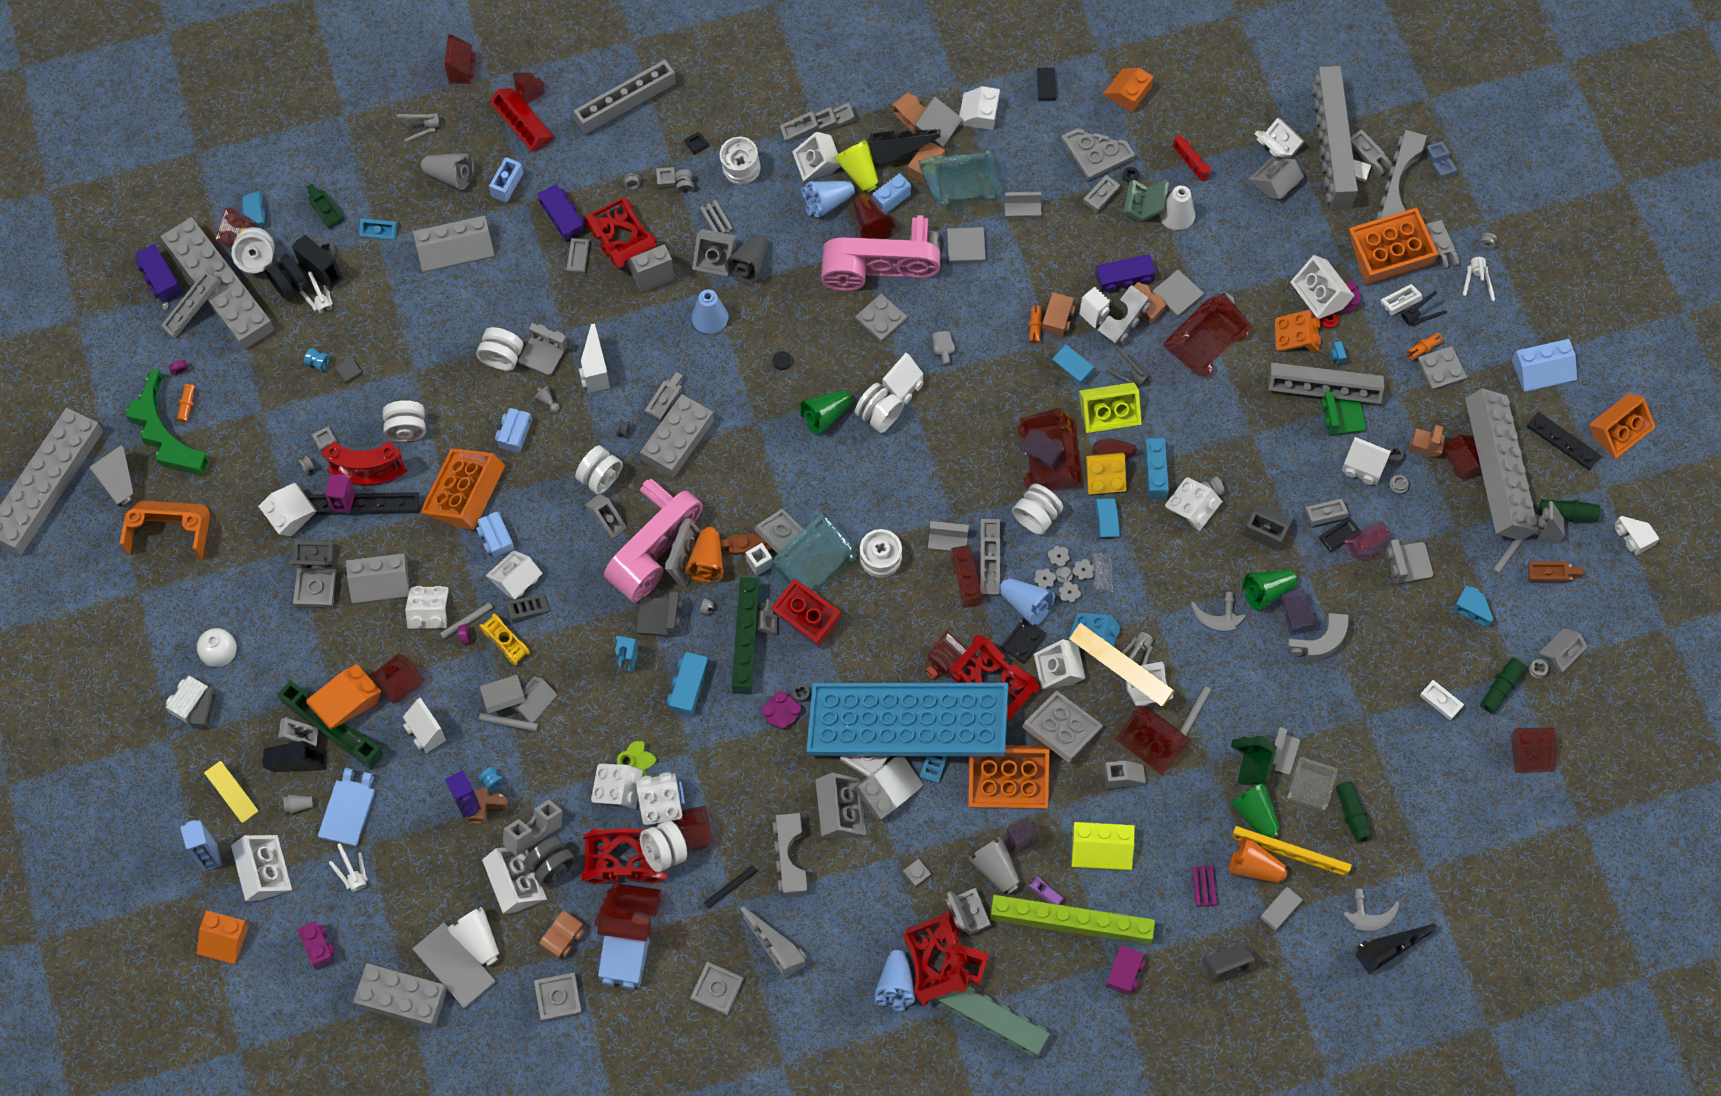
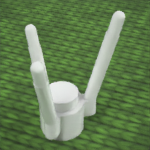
[1463,257,1495,301]
[300,272,333,314]
[329,844,368,892]

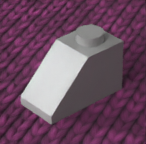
[585,494,627,539]

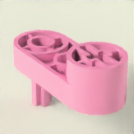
[821,215,941,291]
[604,479,703,603]

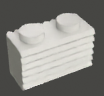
[1080,287,1110,328]
[166,675,208,723]

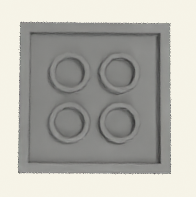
[1022,690,1103,763]

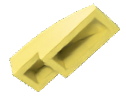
[204,761,259,824]

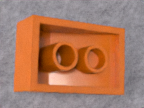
[306,664,381,730]

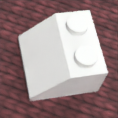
[959,87,1000,130]
[793,132,841,182]
[882,353,924,404]
[1341,437,1391,485]
[259,483,317,536]
[486,550,542,599]
[1034,639,1085,690]
[403,698,446,753]

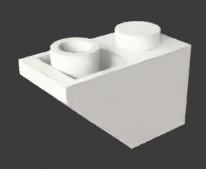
[1615,516,1659,555]

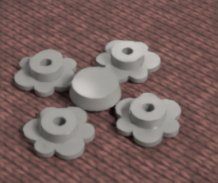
[1034,546,1094,603]

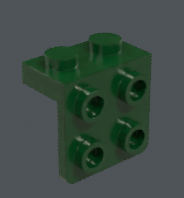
[1231,736,1277,785]

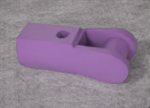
[1027,876,1064,905]

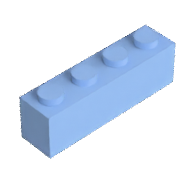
[180,820,223,872]

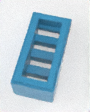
[920,756,948,783]

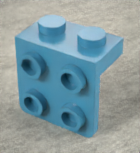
[1068,613,1120,650]

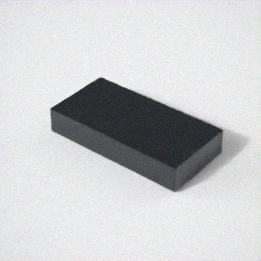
[1037,67,1056,101]
[1318,517,1361,553]

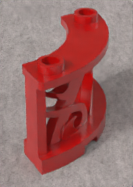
[583,197,657,269]
[321,441,408,487]
[948,634,1040,721]
[581,829,667,884]
[904,910,969,1006]

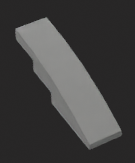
[780,103,856,142]
[980,519,1000,595]

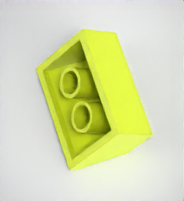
[1079,382,1142,433]
[1072,822,1134,870]

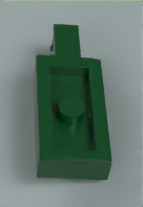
[306,183,345,229]

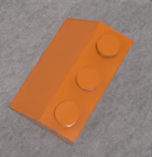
[1589,393,1656,459]

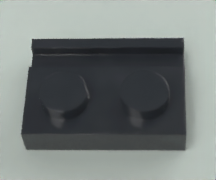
[1001,618,1047,664]

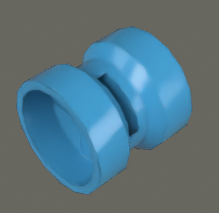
[304,348,330,372]

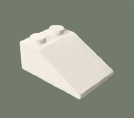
[579,323,610,393]

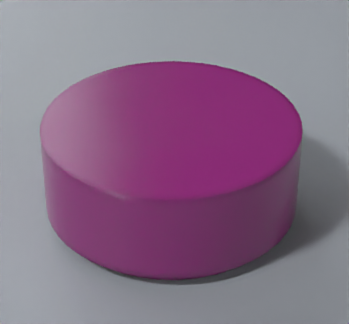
[168,360,189,375]
[458,624,470,644]

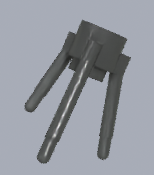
[1106,346,1150,387]

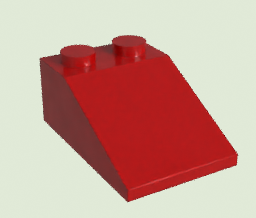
[771,578,842,648]

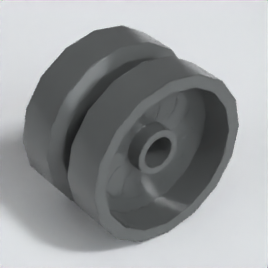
[523,836,576,887]

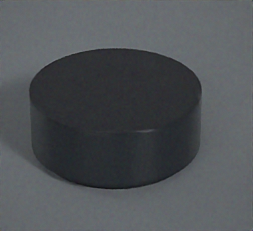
[773,351,791,370]

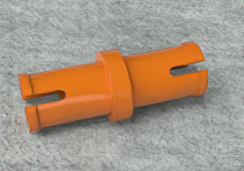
[1028,306,1043,344]
[1406,332,1443,360]
[176,384,196,423]

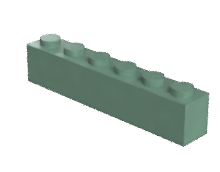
[931,985,1050,1059]

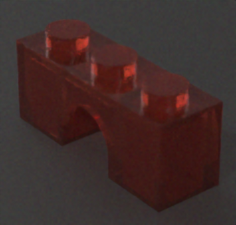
[950,545,982,609]

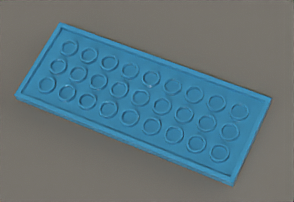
[806,683,1009,756]

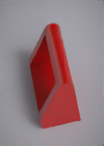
[940,945,989,985]

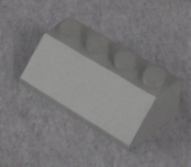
[413,216,495,272]

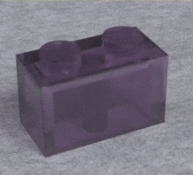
[1019,428,1066,470]
[1280,589,1317,636]
[1005,817,1039,856]

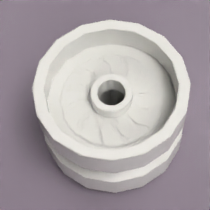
[232,227,275,273]
[476,327,523,371]
[382,401,426,442]
[575,446,623,494]
[860,529,902,578]
[640,821,687,872]

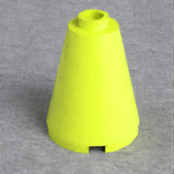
[834,139,878,192]

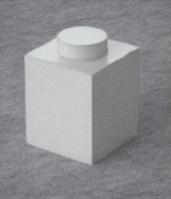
[746,543,773,576]

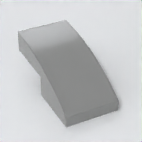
[1260,887,1303,931]

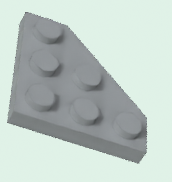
[1061,129,1135,181]

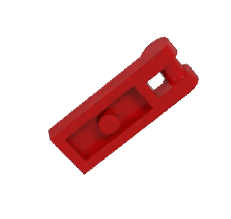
[1173,135,1211,181]

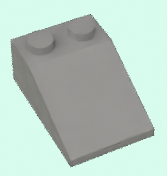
[853,756,924,820]

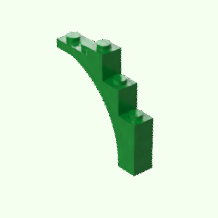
[125,368,209,476]

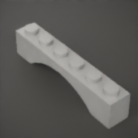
[1376,130,1427,220]

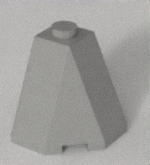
[89,445,133,506]

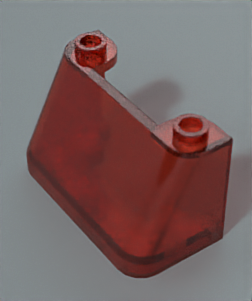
[1163,293,1252,377]
[1018,407,1082,490]

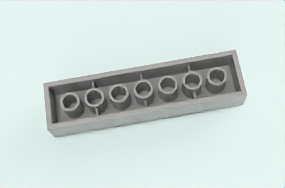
[1312,66,1358,210]
[160,217,274,350]
[1465,388,1539,540]
[0,408,103,556]

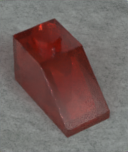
[512,73,544,104]
[1092,438,1137,460]

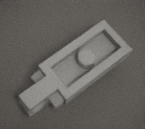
[645,372,683,422]

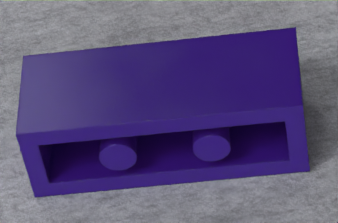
[537,184,586,242]
[135,244,182,303]
[1095,254,1156,293]
[445,770,481,818]

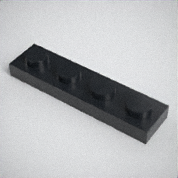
[1527,412,1601,470]

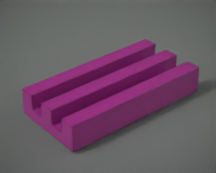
[1192,865,1217,907]

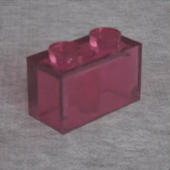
[1343,521,1392,558]

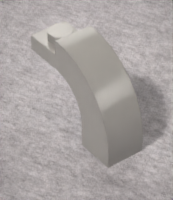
[1286,613,1348,661]

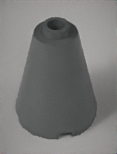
[725,235,768,285]

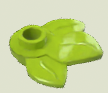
[617,741,657,777]

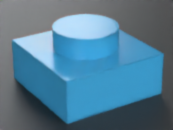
[1330,341,1347,366]

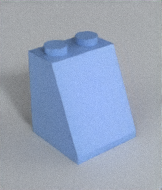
[598,924,649,990]

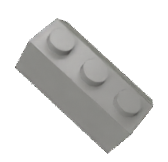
[346,553,409,604]
[815,773,866,839]

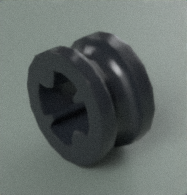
[1122,167,1139,184]

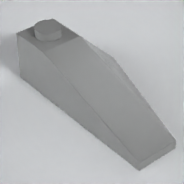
[740,907,806,979]

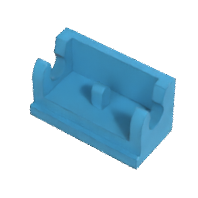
[1052,344,1095,384]
[615,636,638,672]

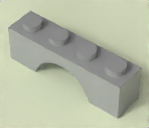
[773,813,807,898]

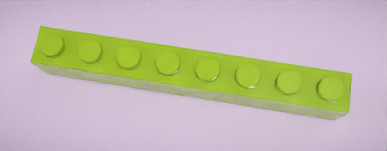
[990,895,1155,945]

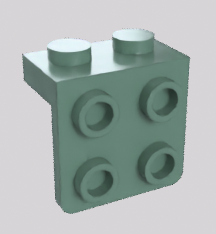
[1123,180,1169,222]

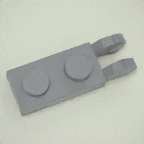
[1350,130,1393,176]
[1425,220,1459,268]

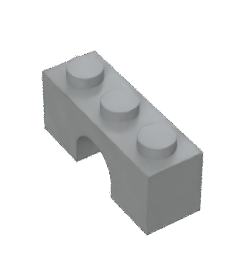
[1098,285,1151,345]
[503,800,562,856]

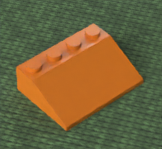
[1349,208,1438,285]
[419,448,505,530]
[968,745,1049,808]

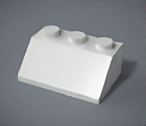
[1291,255,1354,319]
[231,835,292,901]
[482,848,547,914]

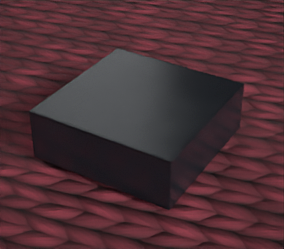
[684,132,709,155]

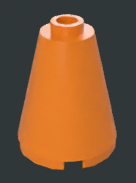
[685,527,724,582]
[1229,836,1287,883]

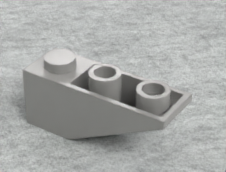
[1534,501,1564,543]

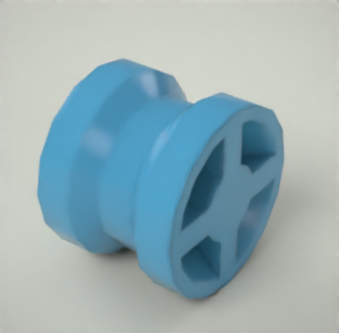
[478,767,504,792]

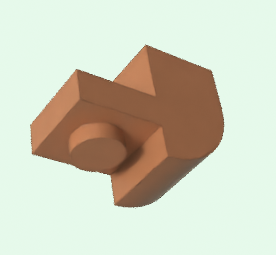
[1408,425,1445,457]
[464,788,508,824]

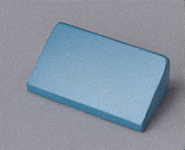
[359,218,399,240]

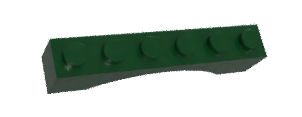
[732,577,760,695]
[277,680,383,770]

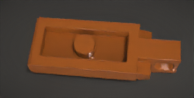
[720,533,772,555]
[1527,561,1583,582]

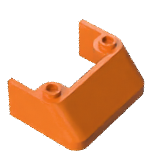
[120,501,210,560]

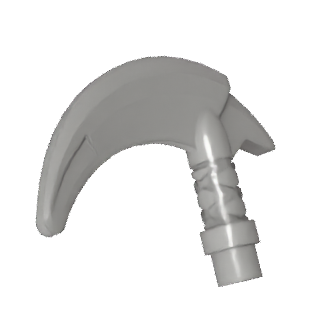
[1191,592,1245,631]
[1344,889,1399,931]

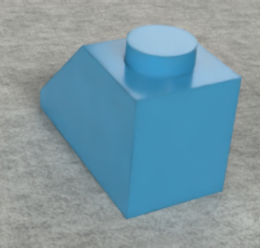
[1453,585,1493,628]

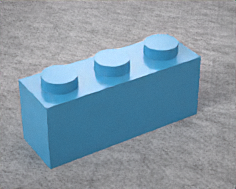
[1144,438,1169,499]
[667,652,709,717]

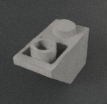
[1104,761,1146,789]

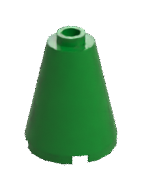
[799,390,852,435]
[1242,569,1298,610]
[1230,783,1280,838]

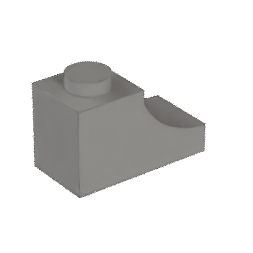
[278,718,318,746]

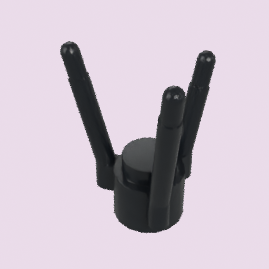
[1401,291,1447,326]

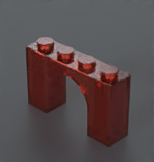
[595,883,661,942]

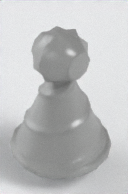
[535,386,560,413]

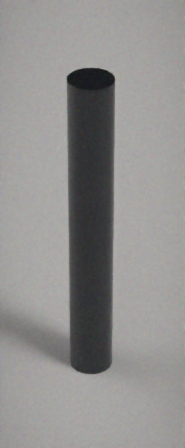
[704,866,756,909]

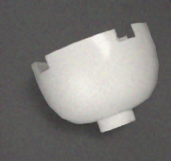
[197,628,237,667]

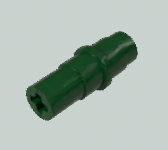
[1539,499,1600,522]
[1480,658,1526,714]
[1336,781,1373,843]

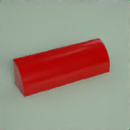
[490,88,554,151]

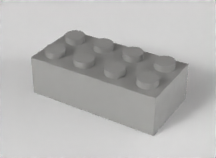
[640,394,714,479]
[353,963,447,1029]

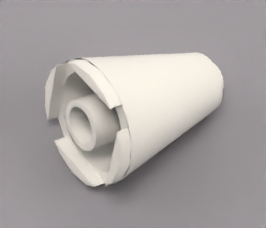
[1159,186,1195,230]
[447,907,499,966]

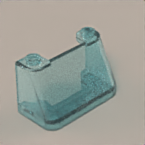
[919,150,1002,205]
[771,512,858,595]

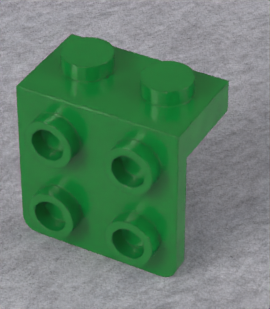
[1321,391,1366,436]

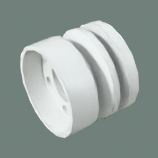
[720,137,761,185]
[855,382,904,433]
[1012,484,1063,535]

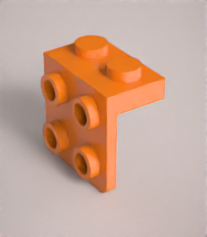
[1275,310,1321,353]

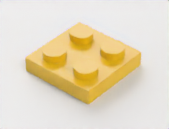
[1086,453,1126,494]

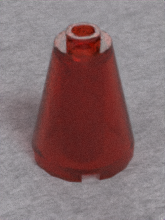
[853,194,895,239]

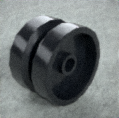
[263,253,309,301]

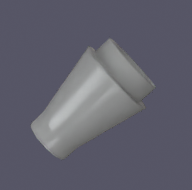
[283,794,313,814]

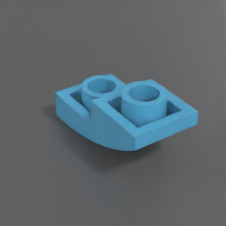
[243,191,265,228]
[1095,499,1119,537]

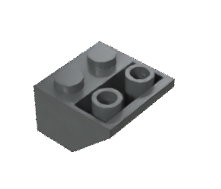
[1243,503,1294,551]

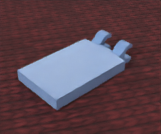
[318,767,375,847]

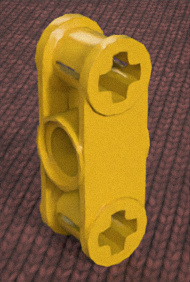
[479,613,530,666]

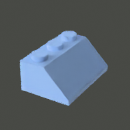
[1512,339,1577,392]

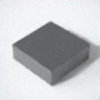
[336,358,362,384]

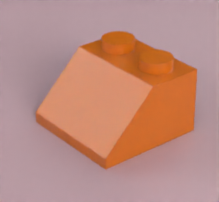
[1103,68,1154,112]
[197,910,249,965]

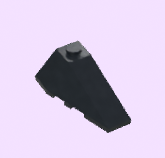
[868,129,941,166]
[1355,923,1437,975]

